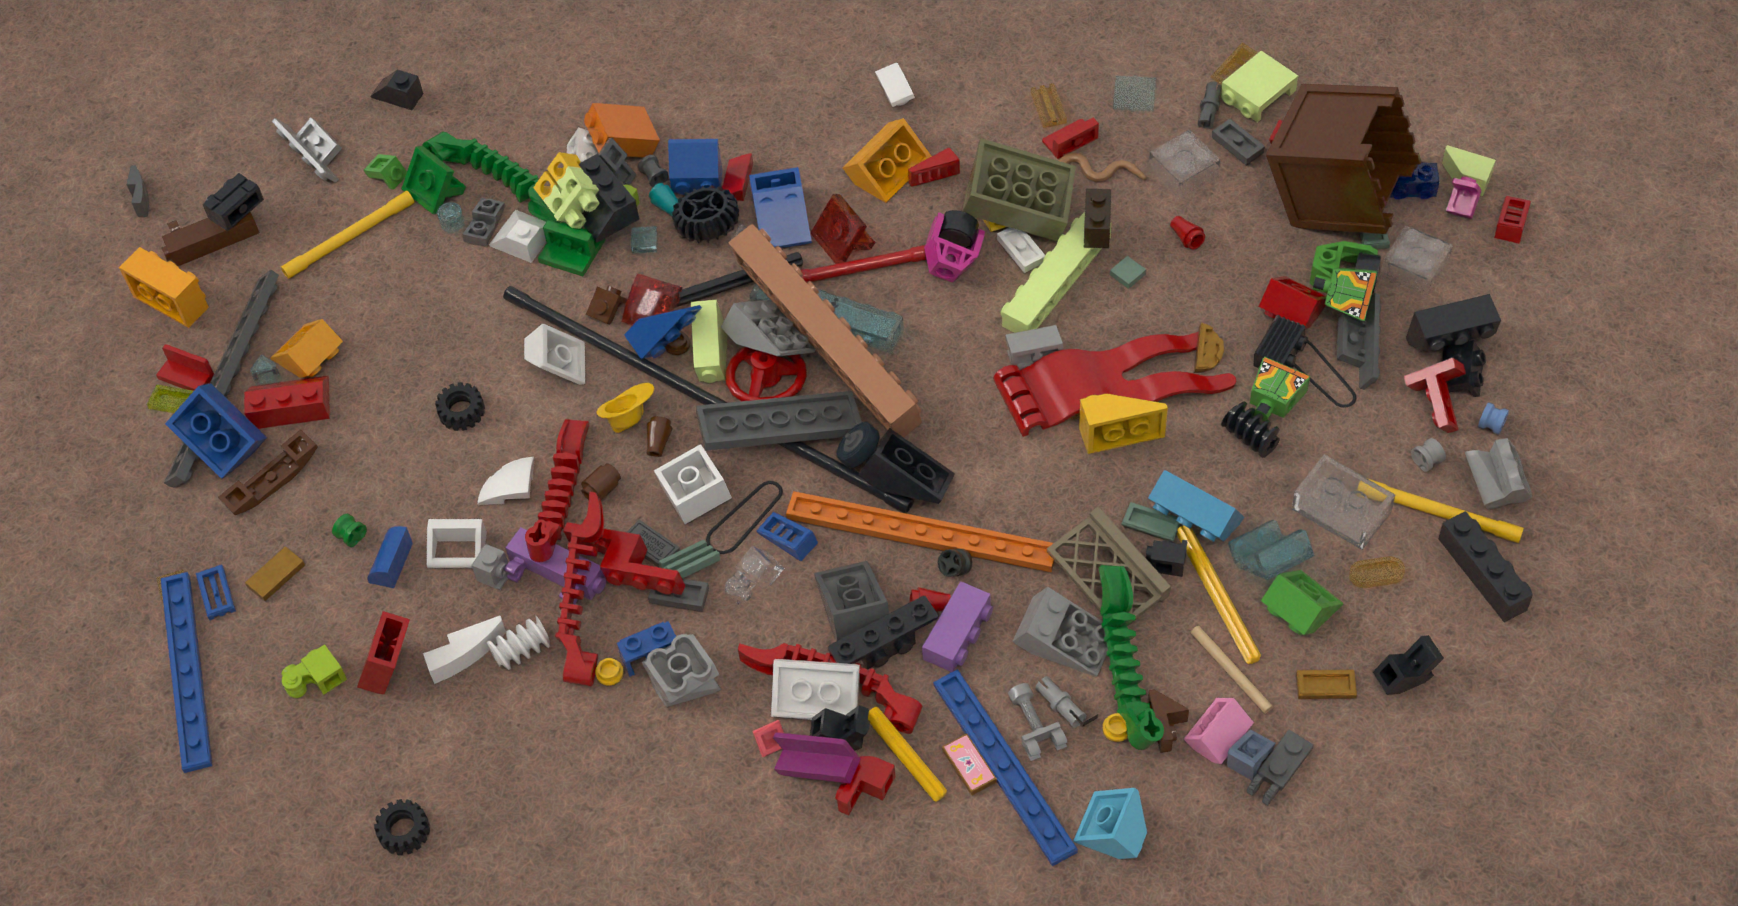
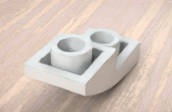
[875,63,915,107]

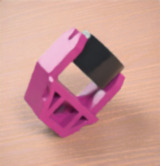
[924,210,985,282]

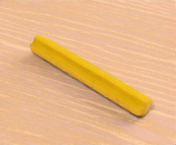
[868,707,947,802]

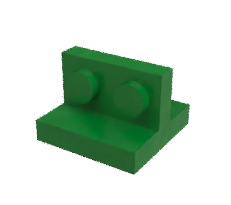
[401,146,466,214]
[538,220,606,277]

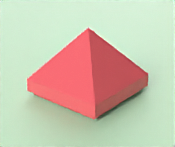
[752,720,784,757]

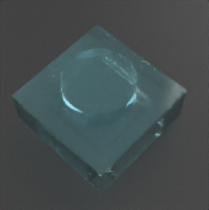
[631,226,658,253]

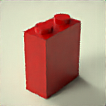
[357,611,410,694]

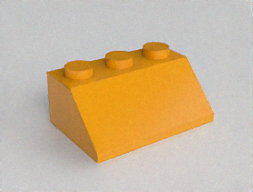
[843,118,931,203]

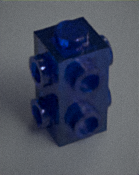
[1389,162,1440,200]

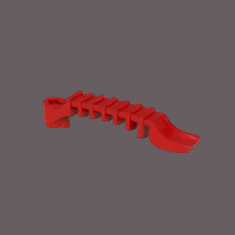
[738,643,923,734]

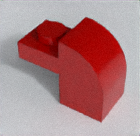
[835,756,896,816]

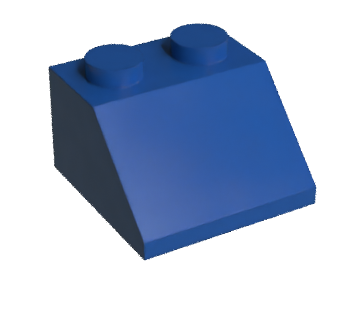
[668,139,723,195]

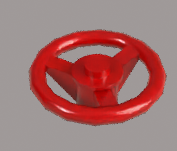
[725,347,807,401]

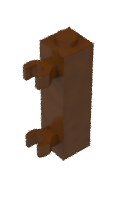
[161,212,260,266]

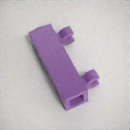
[504,527,606,604]

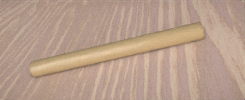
[1191,626,1273,714]

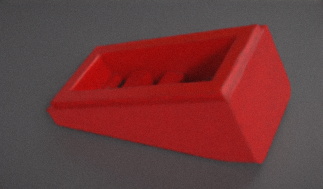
[908,148,960,187]
[1494,196,1531,244]

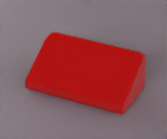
[722,153,753,201]

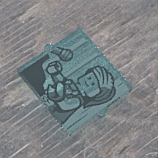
[1113,75,1156,112]

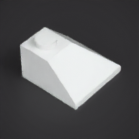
[489,210,547,263]
[524,324,585,385]

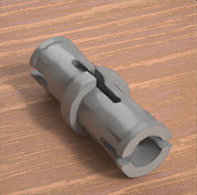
[1035,676,1087,728]

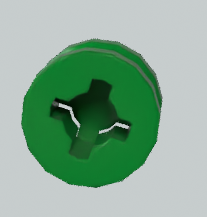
[332,513,367,547]

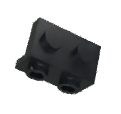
[1442,340,1486,397]

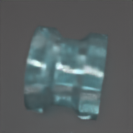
[437,202,465,233]

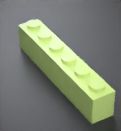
[1001,211,1111,333]

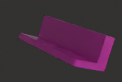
[773,732,861,783]

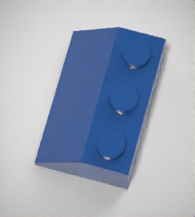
[165,383,267,479]

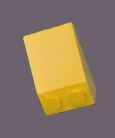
[1079,394,1168,454]

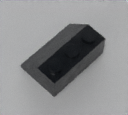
[579,154,640,243]
[1406,294,1501,352]

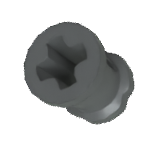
[638,155,669,187]

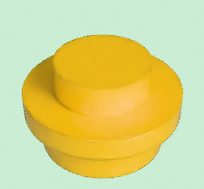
[595,658,624,686]
[1102,713,1128,742]

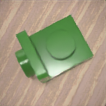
[363,154,407,190]

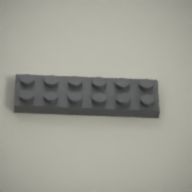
[696,391,862,451]

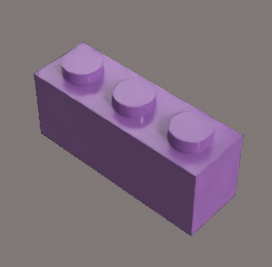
[922,581,993,672]

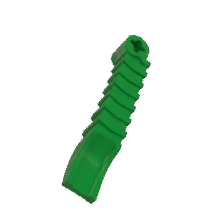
[1098,565,1164,750]

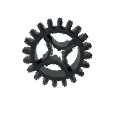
[672,185,739,244]

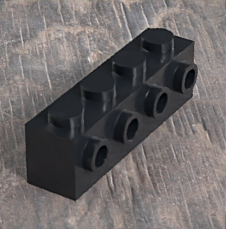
[1438,511,1533,623]

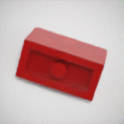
[1042,117,1099,159]
[156,344,214,392]

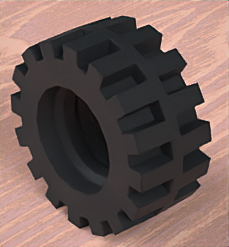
[435,382,485,431]
[374,799,430,855]

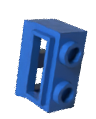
[617,621,676,677]

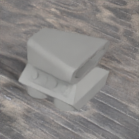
[1465,438,1532,510]
[642,634,721,707]

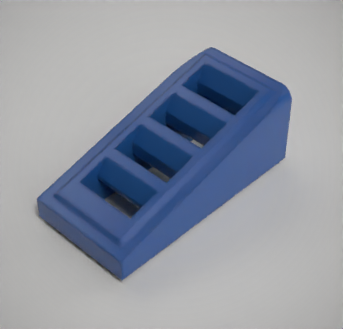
[756,512,818,561]

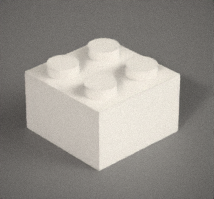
[654,444,732,524]

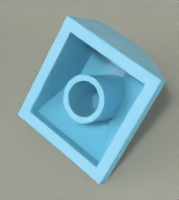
[1073,788,1147,859]

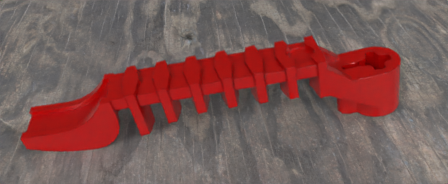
[525,419,589,562]
[555,492,604,687]

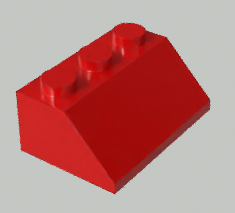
[244,375,330,429]

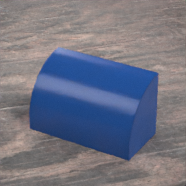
[367,526,413,588]

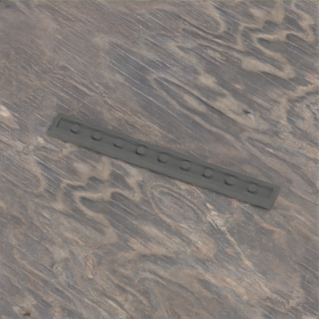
[164,270,279,488]

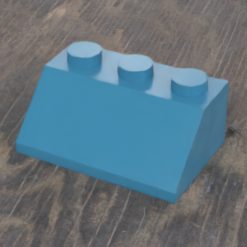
[1148,470,1245,542]

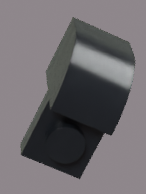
[1373,635,1444,695]
[809,705,870,751]

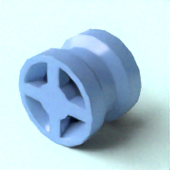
[1478,402,1509,435]

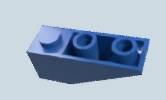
[624,305,702,359]

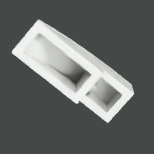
[423,616,506,684]

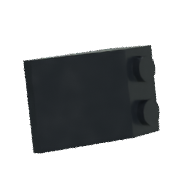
[858,428,955,504]

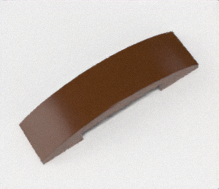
[218,429,318,515]

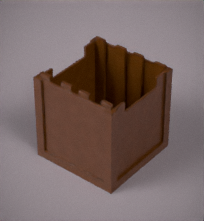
[1266,84,1422,234]

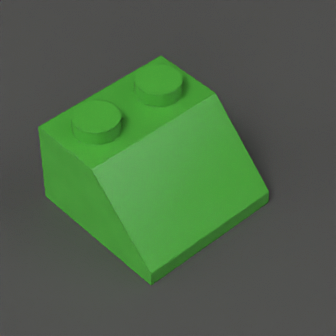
[1261,570,1344,635]

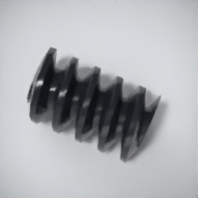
[1221,401,1280,458]

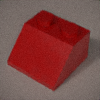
[1258,276,1327,328]

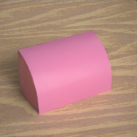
[1184,698,1254,764]

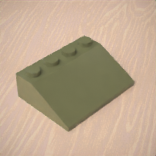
[962,138,1076,241]

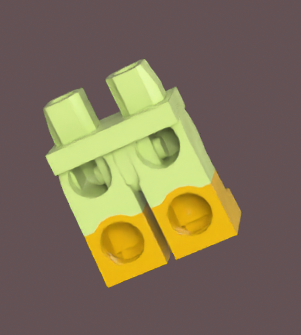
[533,152,599,229]

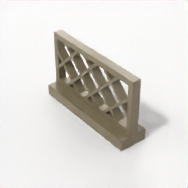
[1047,506,1171,619]

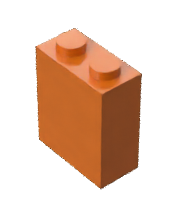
[584,103,660,157]

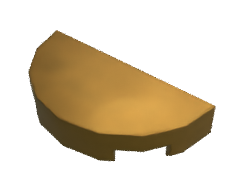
[1194,322,1224,372]

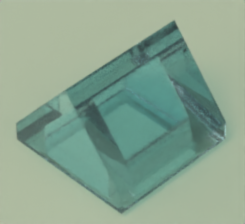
[250,354,282,386]

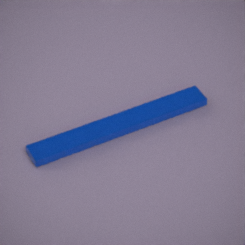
[161,572,212,773]
[933,669,1078,866]

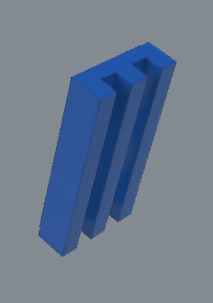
[196,565,236,620]

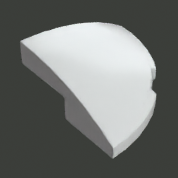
[478,457,534,505]

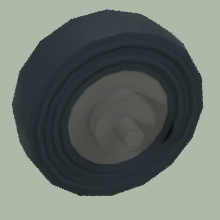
[836,422,880,468]

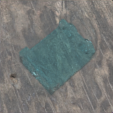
[1228,520,1315,580]

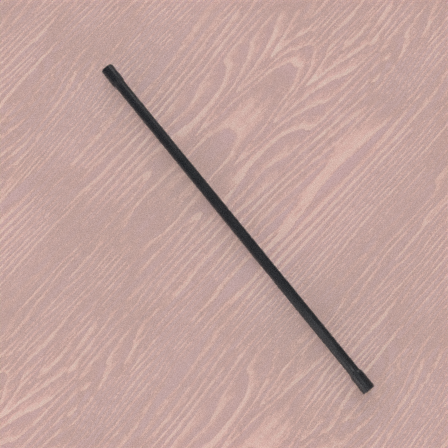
[503,286,914,514]

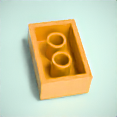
[119,247,209,328]

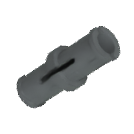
[1198,82,1222,129]

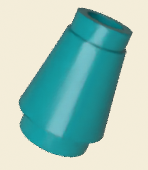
[649,183,678,216]

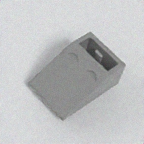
[721,300,816,356]
[1012,587,1108,677]

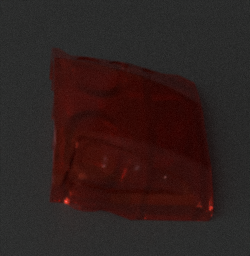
[621,273,683,325]

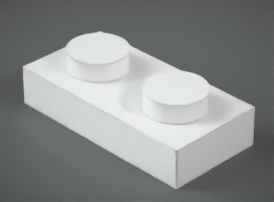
[997,227,1045,273]

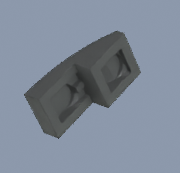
[598,138,637,185]
[126,165,149,217]

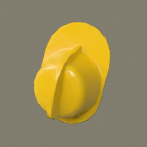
[596,383,655,433]

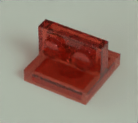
[810,194,876,264]

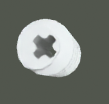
[486,616,550,670]

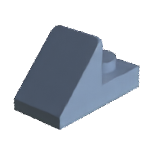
[1227,729,1276,780]

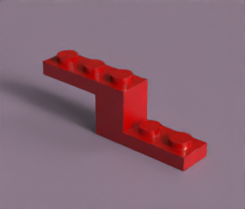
[563,522,686,595]

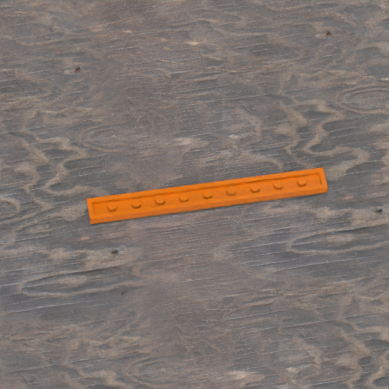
[786,491,1054,572]

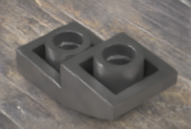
[463,198,505,247]

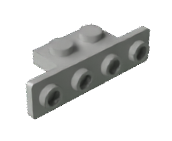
[272,118,342,183]

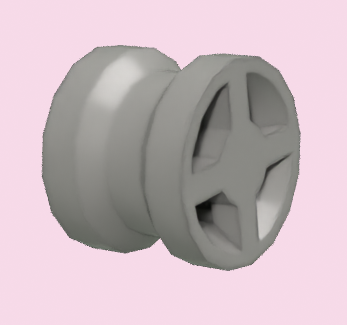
[1411,438,1446,472]

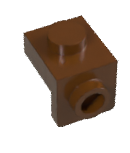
[586,285,628,325]

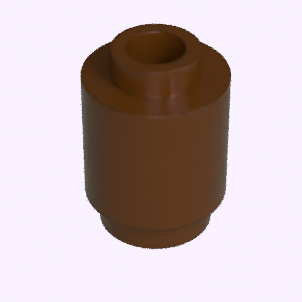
[581,463,621,500]

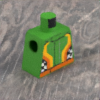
[1312,268,1378,321]
[1250,357,1310,422]

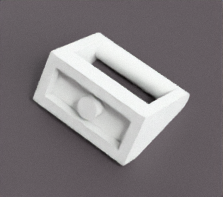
[427,519,487,568]

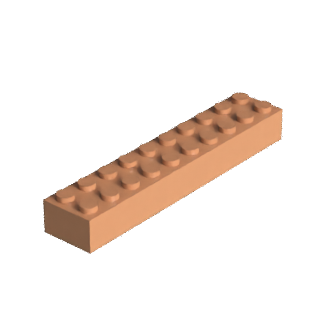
[728,224,922,437]

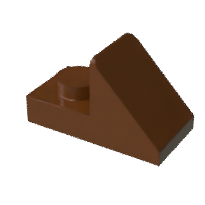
[1147,689,1189,753]

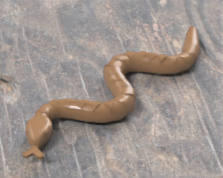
[1058,152,1147,182]

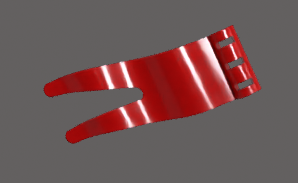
[993,331,1236,437]

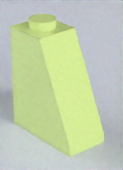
[691,300,727,383]

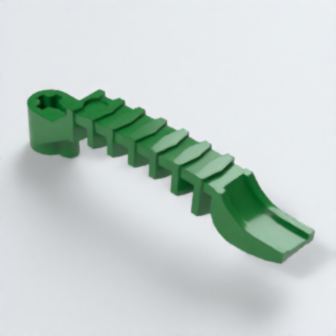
[422,131,560,223]

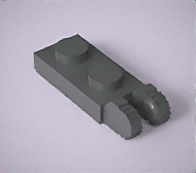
[1247,730,1314,806]

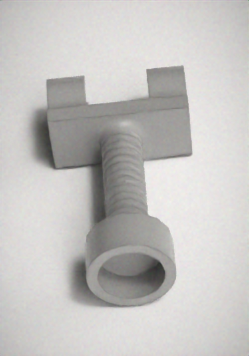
[1008,683,1068,761]

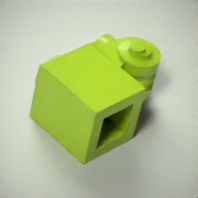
[281,644,347,698]

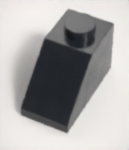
[370,69,424,110]

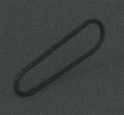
[1294,340,1357,408]
[706,481,783,554]

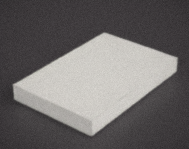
[771,659,860,720]

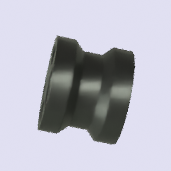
[938,548,973,577]

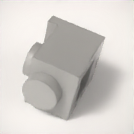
[471,544,509,590]

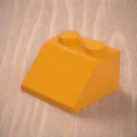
[270,319,343,378]

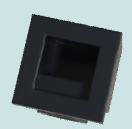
[1145,540,1188,577]

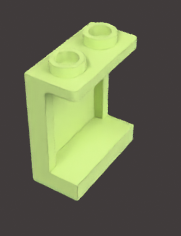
[1221,51,1298,122]

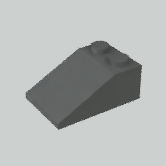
[814,561,889,641]

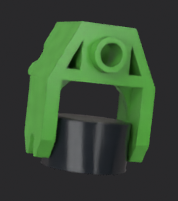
[1309,241,1381,294]

